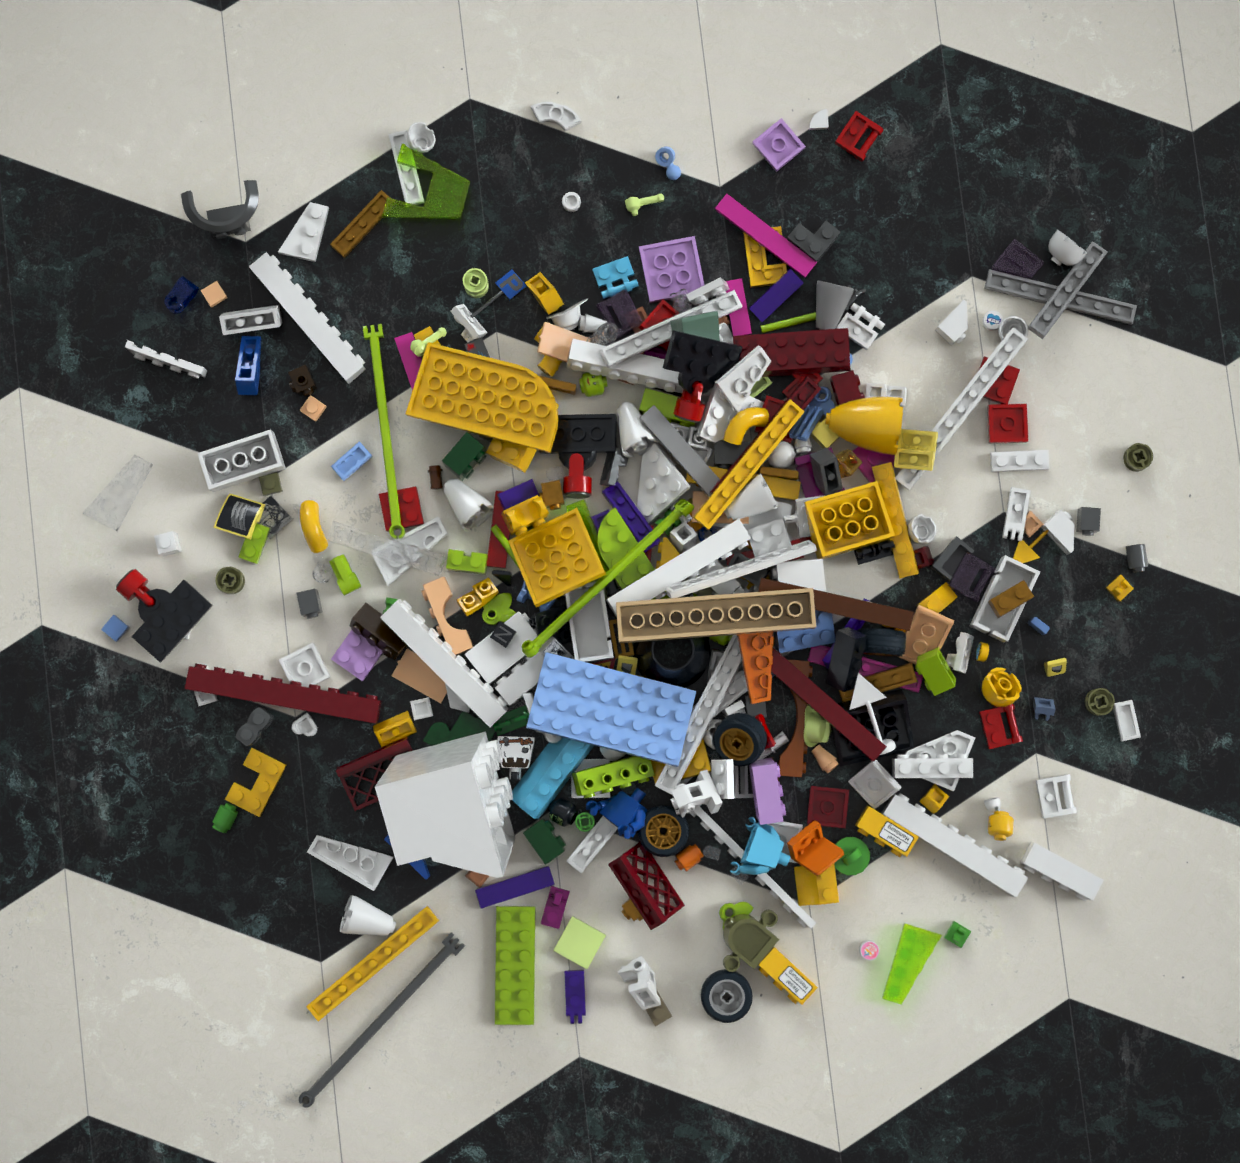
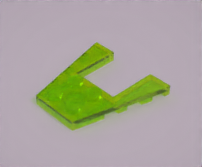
[382,144,470,219]

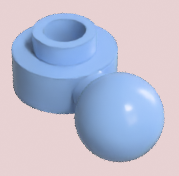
[655,146,681,180]

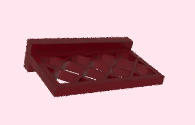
[335,737,413,811]
[608,842,685,930]

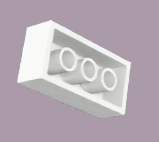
[197,429,286,492]

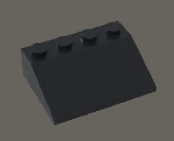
[831,689,915,767]

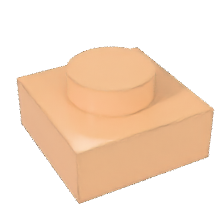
[300,395,327,422]

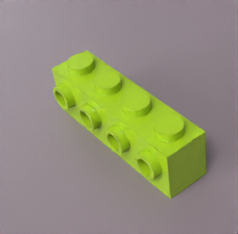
[571,756,655,799]

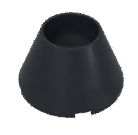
[634,637,710,688]

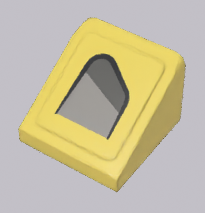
[617,655,638,675]
[1044,658,1067,677]

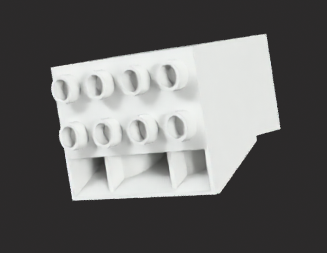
[375,732,515,878]

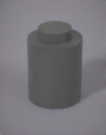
[1126,544,1148,573]

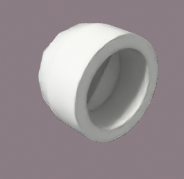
[984,797,1001,813]

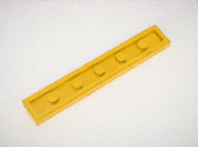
[685,466,801,501]

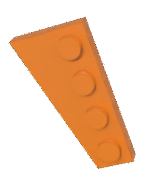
[737,632,774,704]

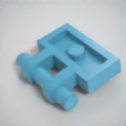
[592,256,639,299]

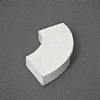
[531,102,582,131]

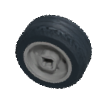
[701,969,753,1023]

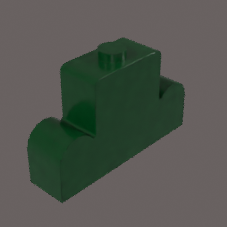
[423,711,500,764]

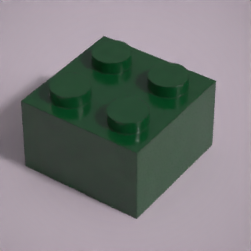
[442,432,487,481]
[523,818,566,865]

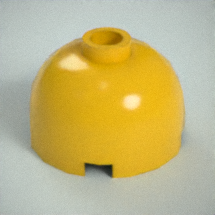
[982,667,1022,707]

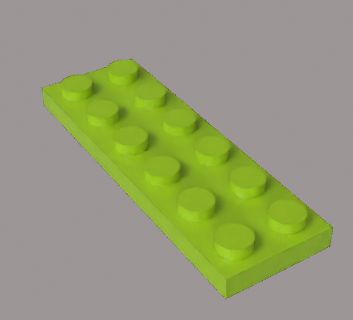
[495,906,535,1025]

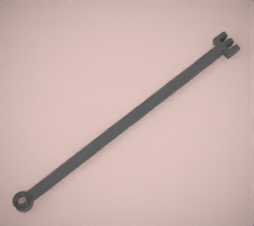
[299,932,465,1108]

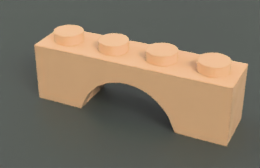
[421,577,474,656]

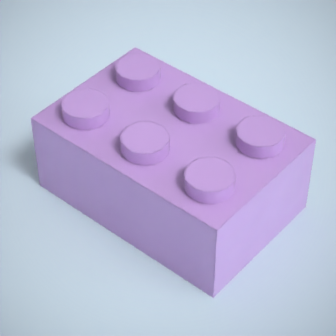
[749,758,786,825]

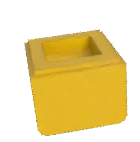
[920,784,949,814]

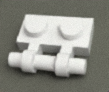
[836,303,885,350]

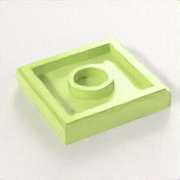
[553,916,606,969]

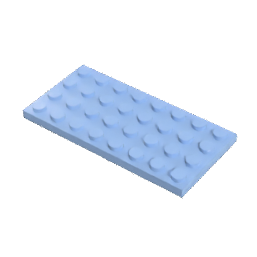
[526,652,696,767]

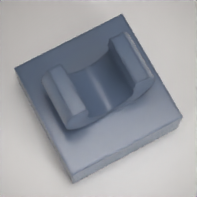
[1033,697,1055,721]

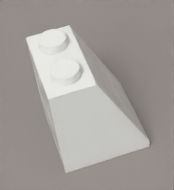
[771,559,826,592]

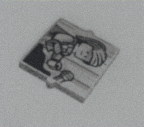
[257,495,294,540]

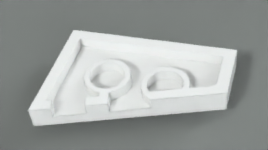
[278,202,329,262]
[715,345,771,412]

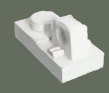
[451,304,488,343]
[946,632,974,674]

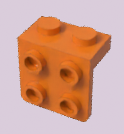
[787,820,844,876]

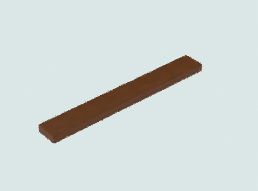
[758,578,914,631]

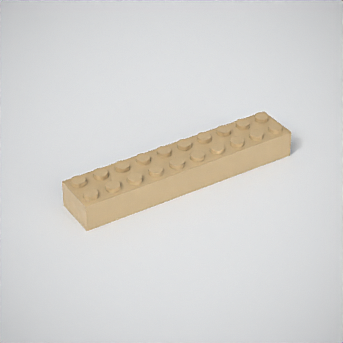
[616,588,816,643]

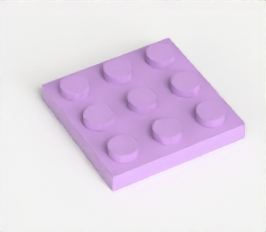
[639,236,704,303]

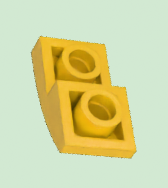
[456,577,499,617]

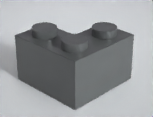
[787,220,841,264]

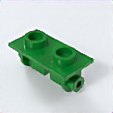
[493,705,530,736]

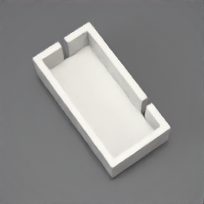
[969,555,1040,643]
[565,582,614,663]

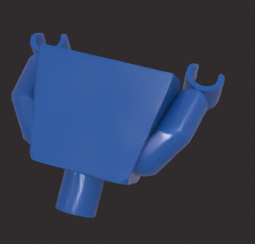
[586,788,647,839]

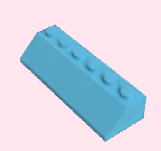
[512,737,594,820]

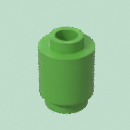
[212,803,238,833]

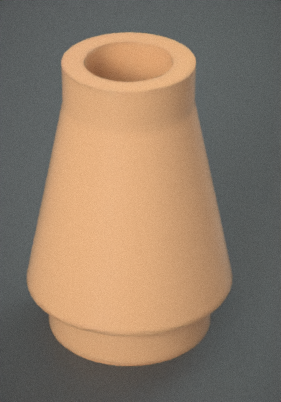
[811,744,839,774]

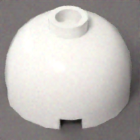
[1048,229,1087,266]

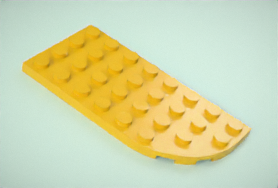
[405,342,558,453]

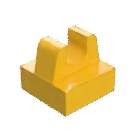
[1106,575,1134,602]

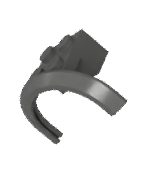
[181,180,259,239]

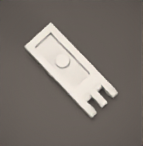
[1002,487,1031,541]

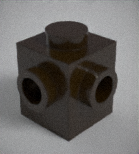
[288,364,317,397]

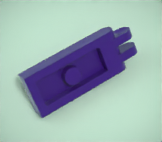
[564,970,586,1024]

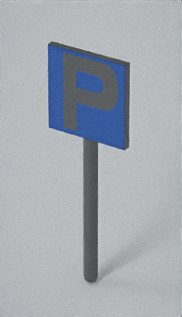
[470,270,527,318]

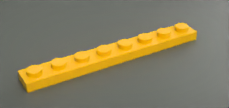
[693,399,805,530]
[306,906,440,1021]

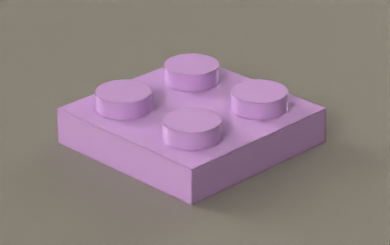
[752,118,806,172]
[331,630,383,681]

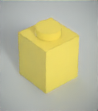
[810,419,839,449]

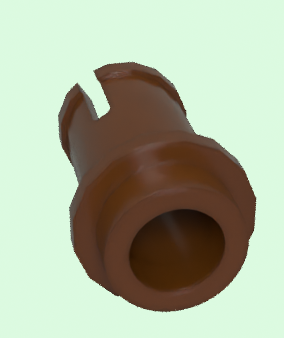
[427,465,443,489]

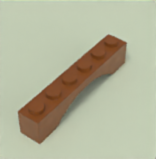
[778,660,813,777]

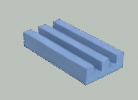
[789,405,824,441]

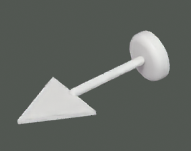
[849,673,896,755]

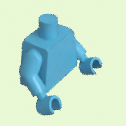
[730,817,790,875]

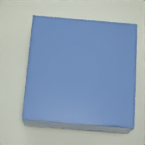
[101,615,129,642]
[1027,617,1050,635]

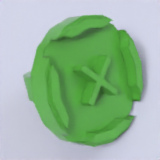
[834,837,870,875]

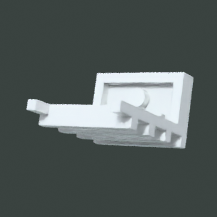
[711,759,753,799]

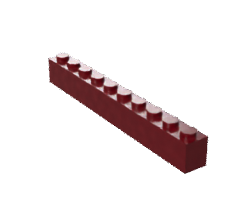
[185,663,382,724]

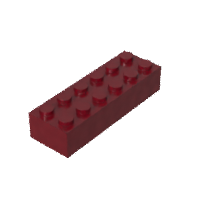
[733,328,851,377]

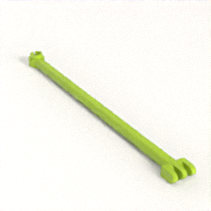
[363,324,405,540]
[522,498,694,658]

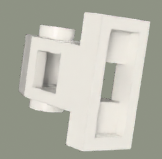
[670,770,722,818]
[618,956,661,1010]

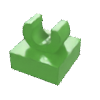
[944,921,971,948]

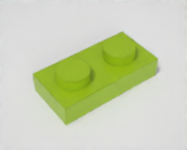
[238,523,270,564]

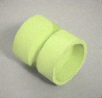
[463,268,489,298]

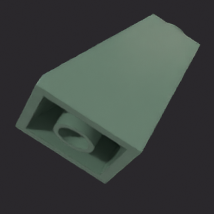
[670,311,720,341]

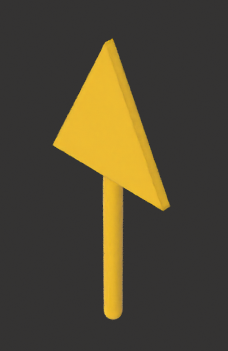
[1013,530,1048,563]

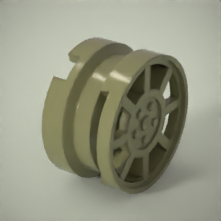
[1123,443,1153,472]
[215,567,245,594]
[1085,688,1115,716]

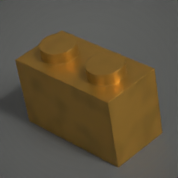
[988,580,1034,618]

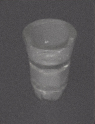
[586,322,618,346]

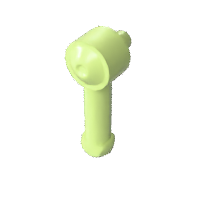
[625,194,664,216]
[410,327,447,356]

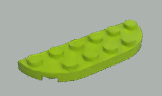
[597,508,670,600]

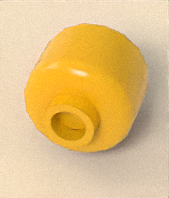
[988,811,1014,841]

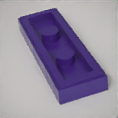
[749,269,803,322]

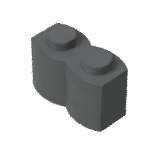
[236,707,274,746]

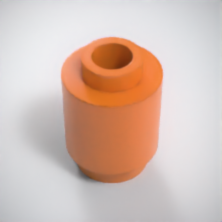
[674,844,704,872]

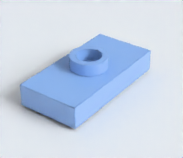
[331,441,373,481]

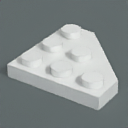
[696,384,764,443]
[637,443,691,524]
[905,730,975,791]

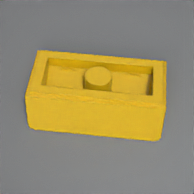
[373,711,417,747]

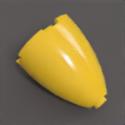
[825,397,903,455]

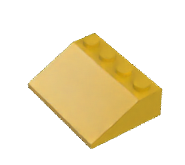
[804,481,895,559]

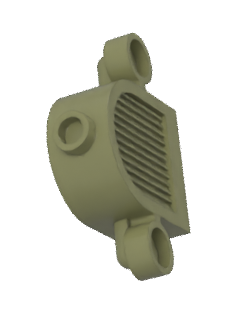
[723,909,779,972]

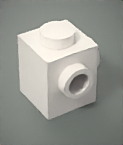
[669,522,697,554]

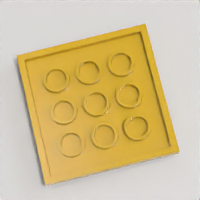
[508,508,606,608]

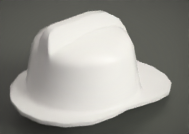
[546,298,588,330]

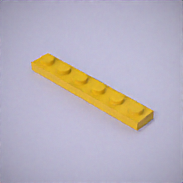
[872,462,919,578]

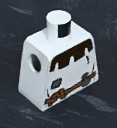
[498,736,535,780]

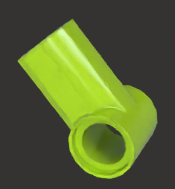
[329,554,361,596]

